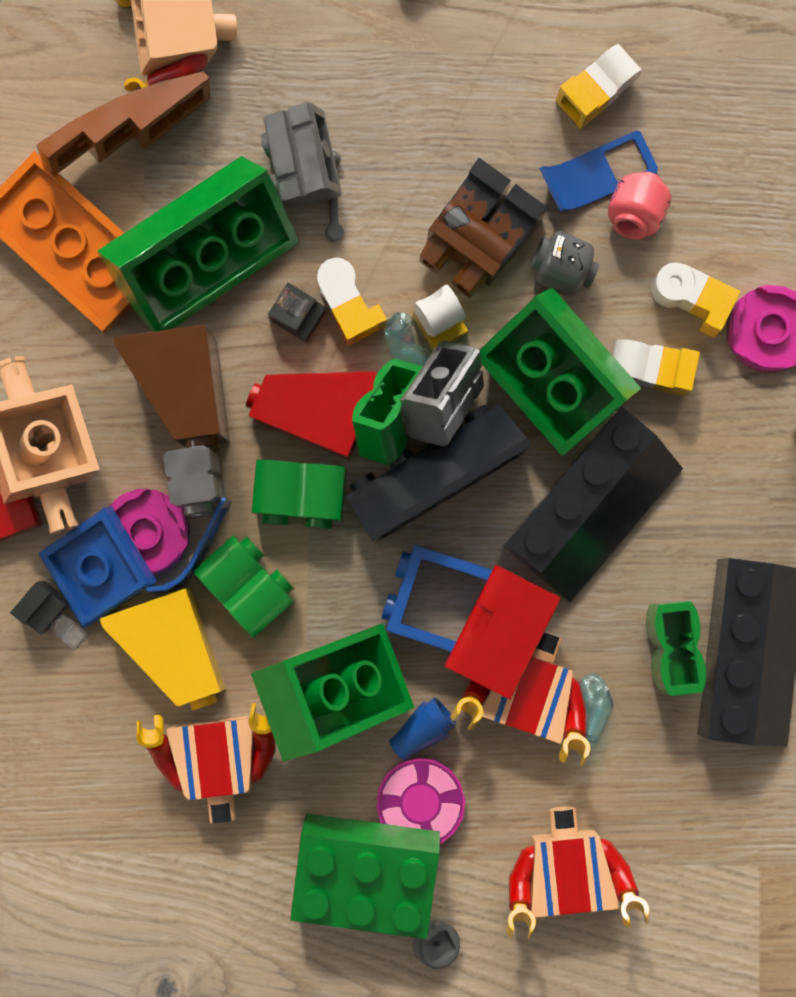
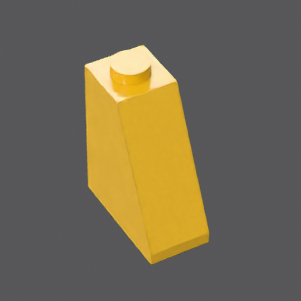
[100,589,226,711]

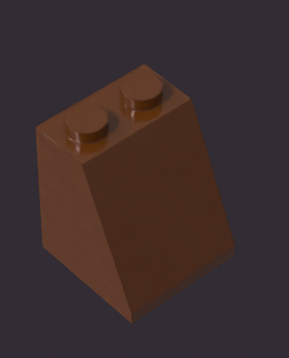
[114,324,230,453]

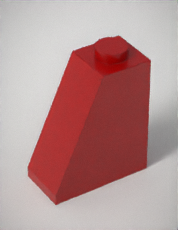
[246,371,377,461]

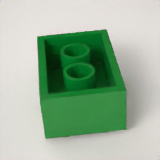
[479,288,641,456]
[251,623,415,762]
[290,813,440,939]

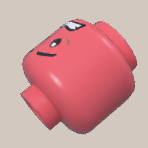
[607,172,672,240]

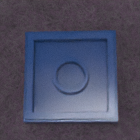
[38,506,157,629]

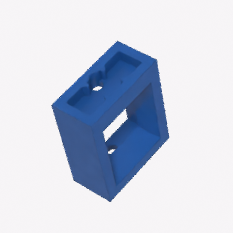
[381,544,492,651]

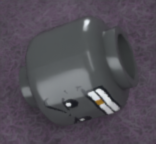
[530,231,599,296]

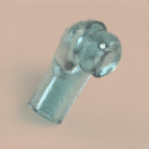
[384,312,433,367]
[580,674,613,743]

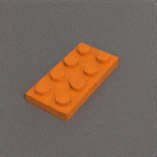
[0,151,132,335]

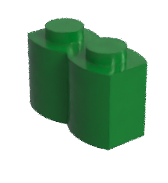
[352,358,422,465]
[251,459,347,529]
[193,535,295,638]
[646,601,706,696]

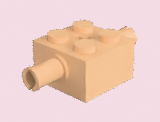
[0,356,100,535]

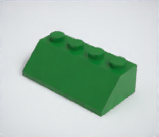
[97,156,299,332]

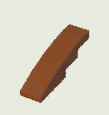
[36,71,211,176]

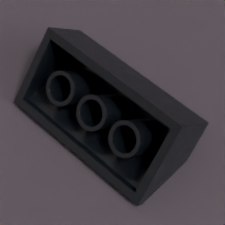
[346,404,531,544]
[503,407,683,603]
[697,558,796,747]

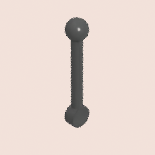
[325,151,344,242]

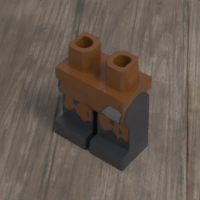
[419,158,548,298]

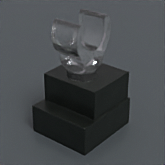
[268,282,327,343]
[10,580,90,650]

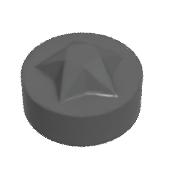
[413,920,460,969]

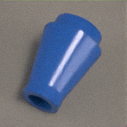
[389,697,457,761]

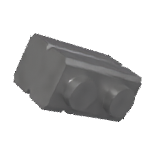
[261,102,342,209]
[400,341,484,446]
[163,445,226,518]

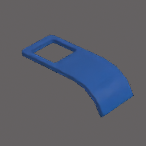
[539,130,658,212]
[146,497,231,592]

